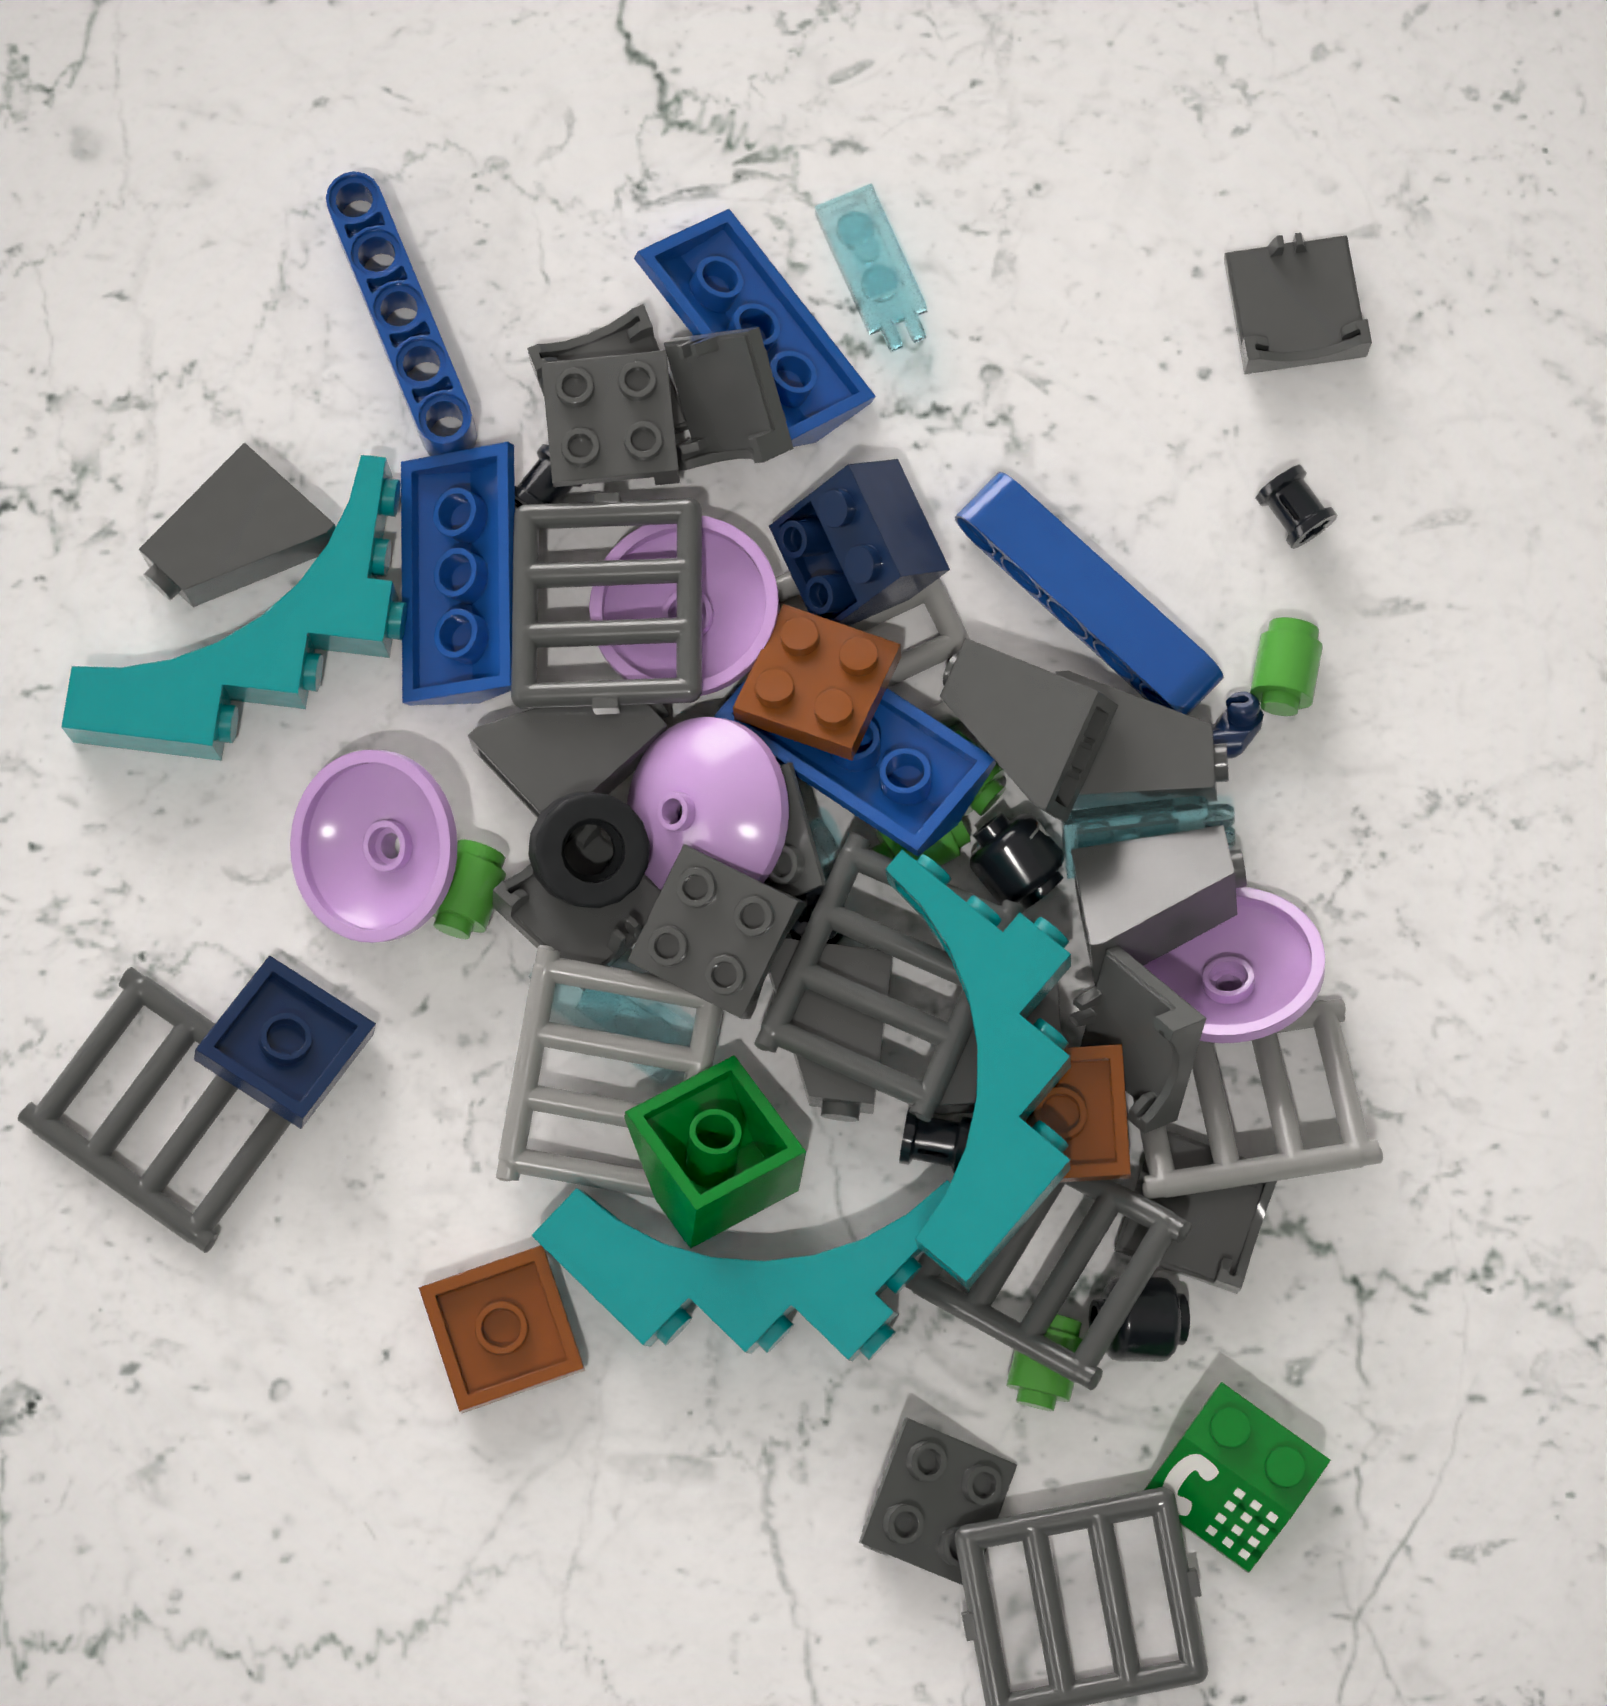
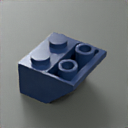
[769,459,950,626]

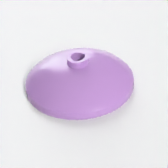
[589,516,780,696]
[627,717,789,890]
[290,750,457,943]
[1144,887,1325,1043]

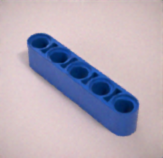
[326,171,477,456]
[955,472,1224,715]

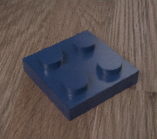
[194,955,376,1129]

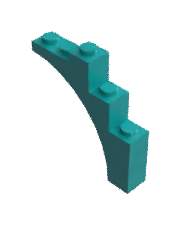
[61,455,407,761]
[885,850,1071,1290]
[531,1180,950,1362]

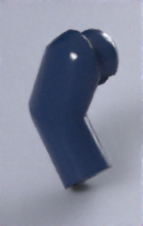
[1213,691,1264,759]

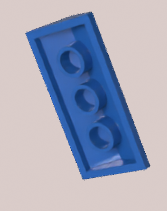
[634,209,876,447]
[401,442,515,706]
[714,680,996,857]

